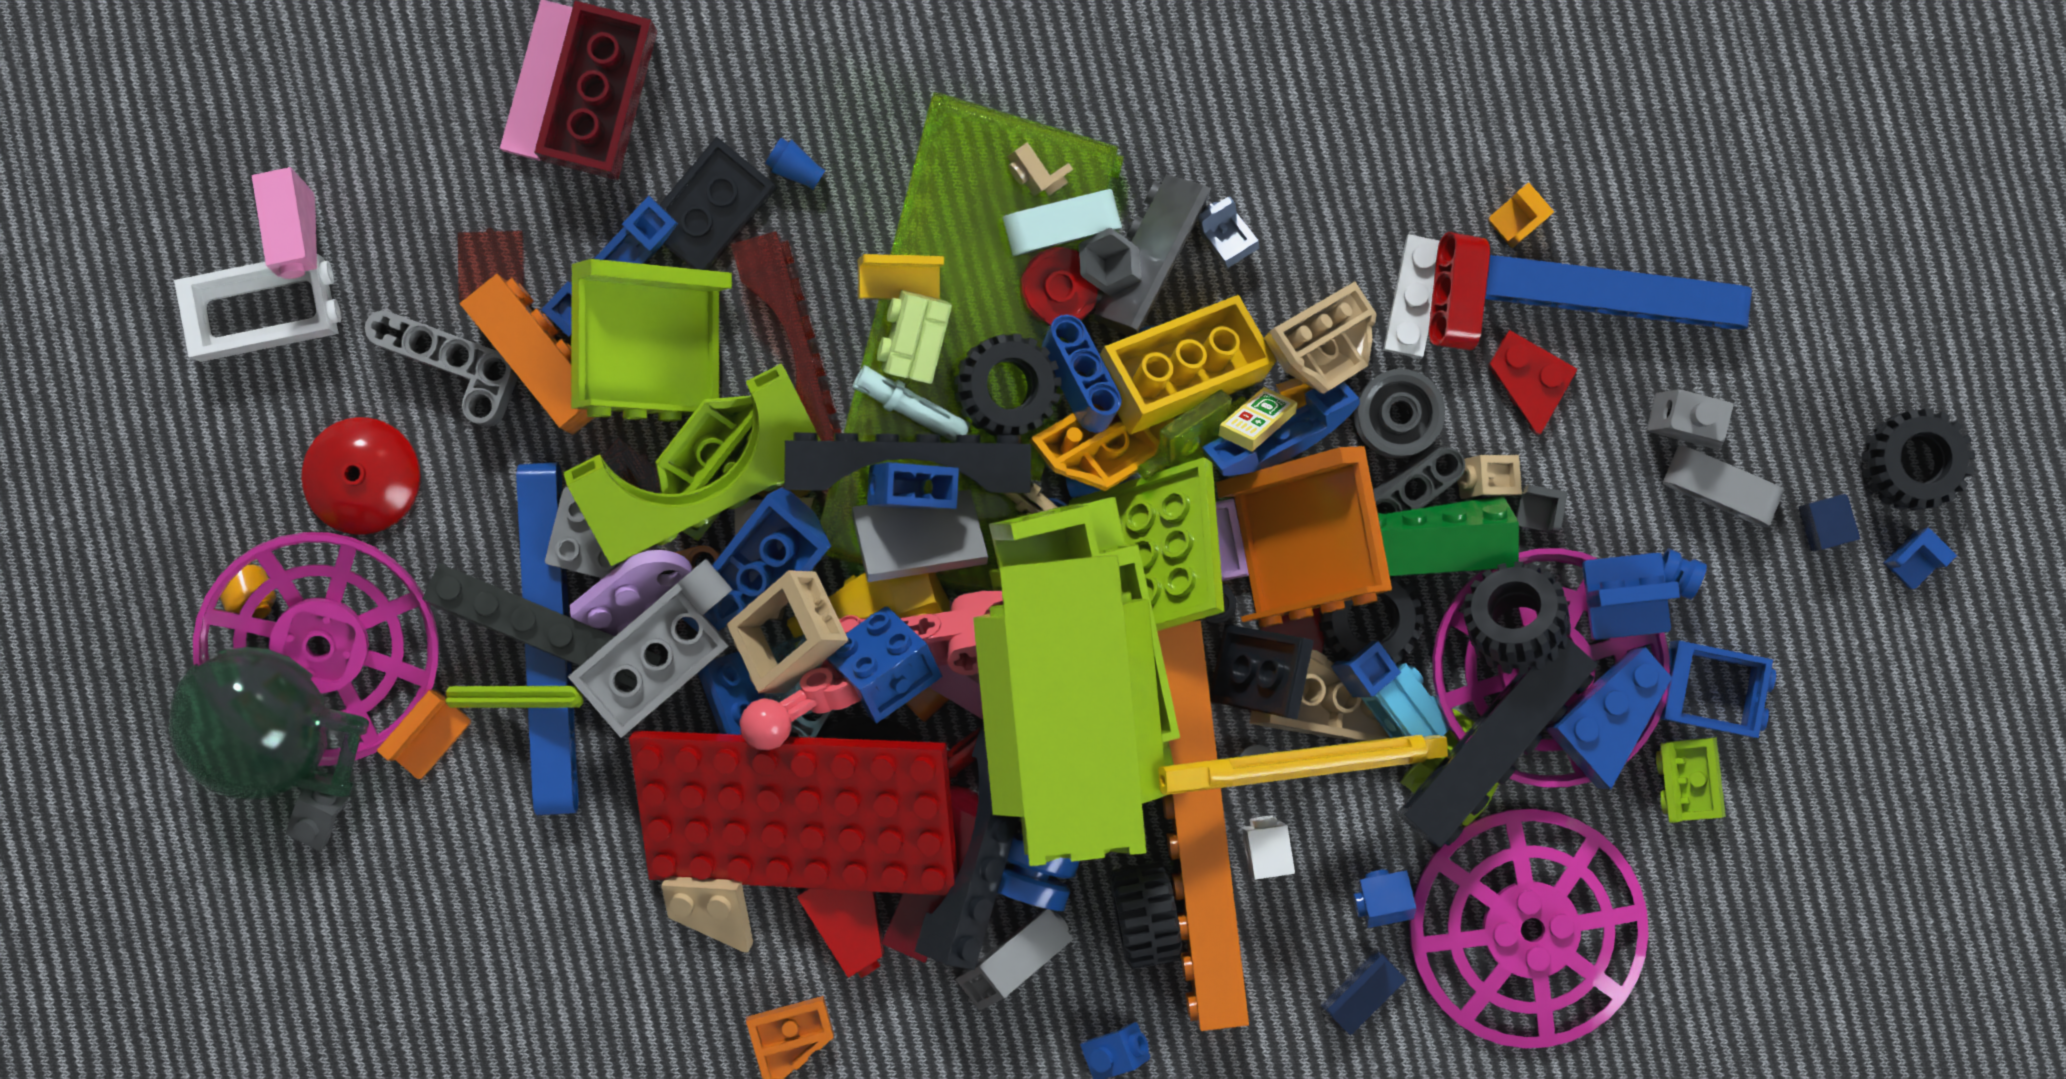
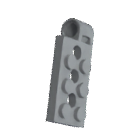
[568,559,733,738]

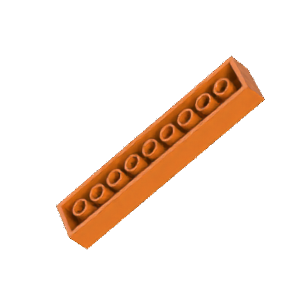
[1157,620,1249,1031]

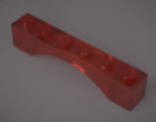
[731,231,843,441]

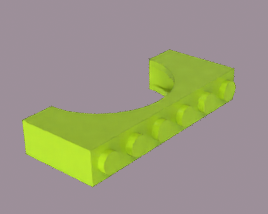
[563,363,821,566]

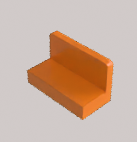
[376,690,471,779]

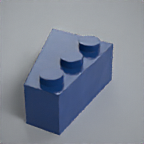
[1545,647,1672,789]

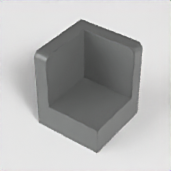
[1079,228,1142,296]
[1515,485,1568,534]

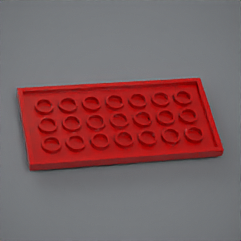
[629,731,958,895]

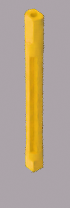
[1158,735,1448,795]

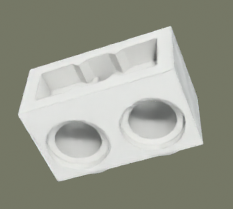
[1241,815,1295,880]

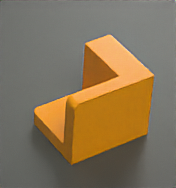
[1488,182,1554,248]

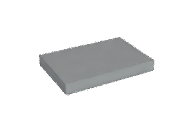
[852,490,988,582]

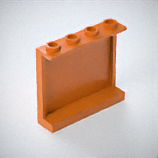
[1216,446,1392,627]

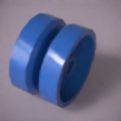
[997,832,1080,911]

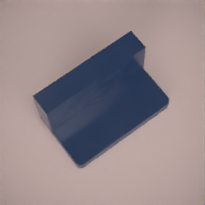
[1321,950,1407,1036]

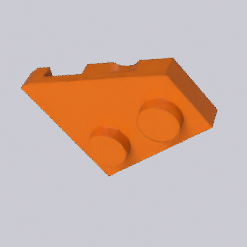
[746,996,834,1079]

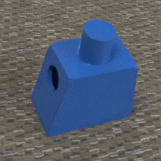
[867,462,959,509]

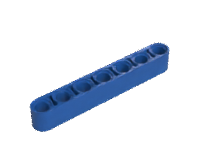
[1485,256,1752,329]

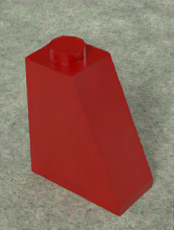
[797,888,884,978]

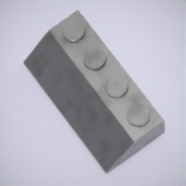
[1093,174,1211,337]

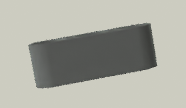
[1373,444,1465,514]

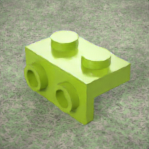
[1656,737,1726,823]

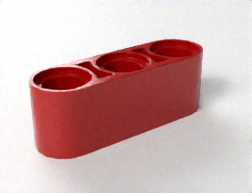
[1429,232,1490,351]

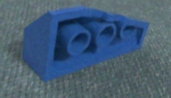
[682,487,831,632]

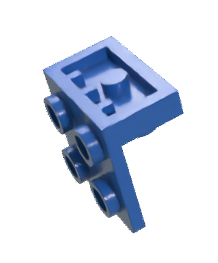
[826,607,943,724]

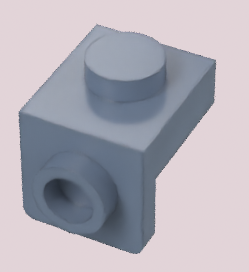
[1198,197,1260,268]

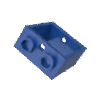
[1660,641,1776,738]

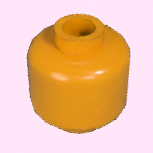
[220,565,276,619]

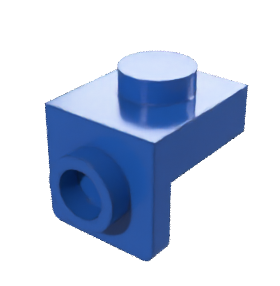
[1080,1022,1150,1079]

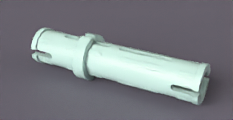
[852,365,970,443]

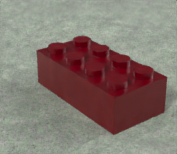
[534,1,658,180]

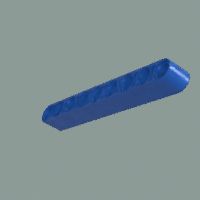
[516,462,579,816]

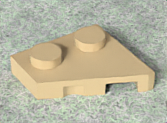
[661,876,753,952]

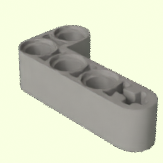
[365,310,518,427]

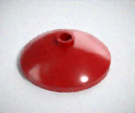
[301,417,421,535]

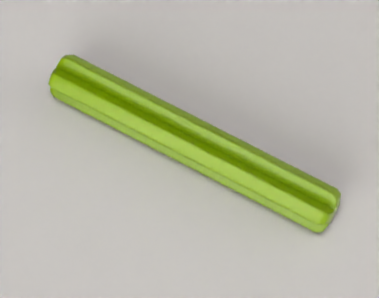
[445,686,584,708]

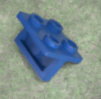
[1582,553,1680,640]
[698,651,781,735]

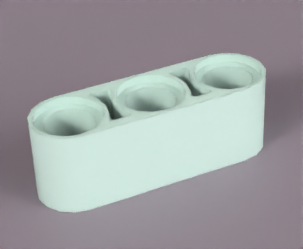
[1002,189,1122,256]

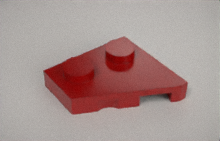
[1488,330,1578,436]

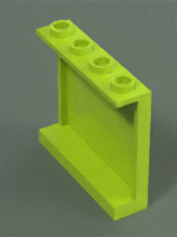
[571,259,732,422]

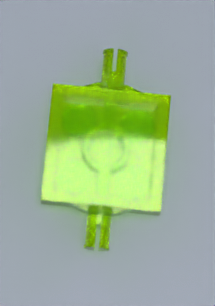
[1137,389,1248,480]

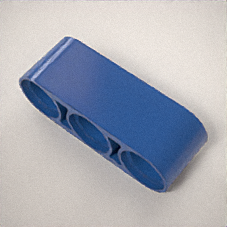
[1042,315,1122,433]

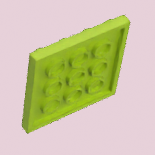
[1069,457,1225,631]

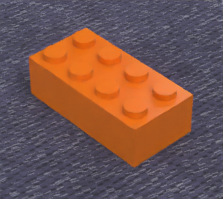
[459,274,595,435]

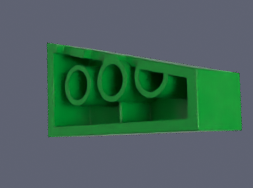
[1378,496,1519,576]

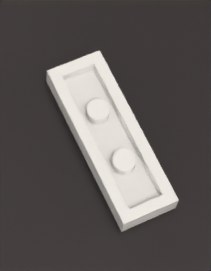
[1383,234,1440,359]

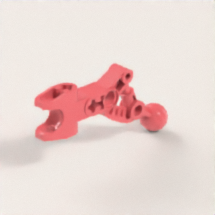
[739,591,1003,751]

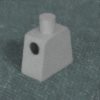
[1646,389,1734,450]

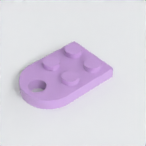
[569,550,693,636]

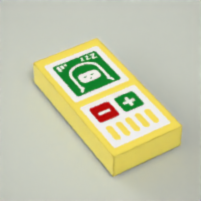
[1219,387,1297,452]

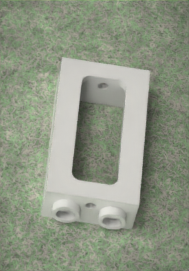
[174,254,341,362]

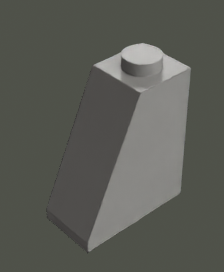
[955,909,1073,1010]

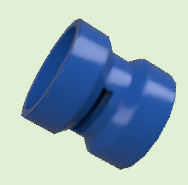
[1662,548,1707,600]

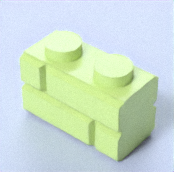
[877,290,952,384]

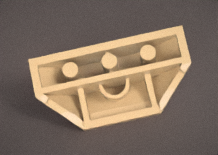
[1263,282,1377,394]

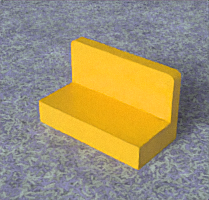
[858,254,944,300]

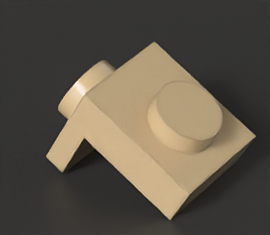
[1007,142,1073,196]

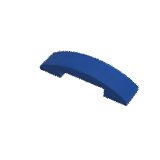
[541,195,678,337]
[1202,382,1360,476]

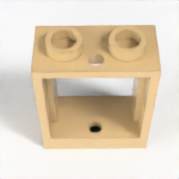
[727,570,849,693]

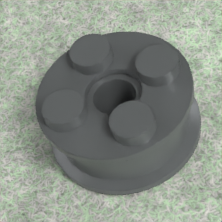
[1354,369,1445,459]

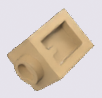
[1457,455,1522,499]

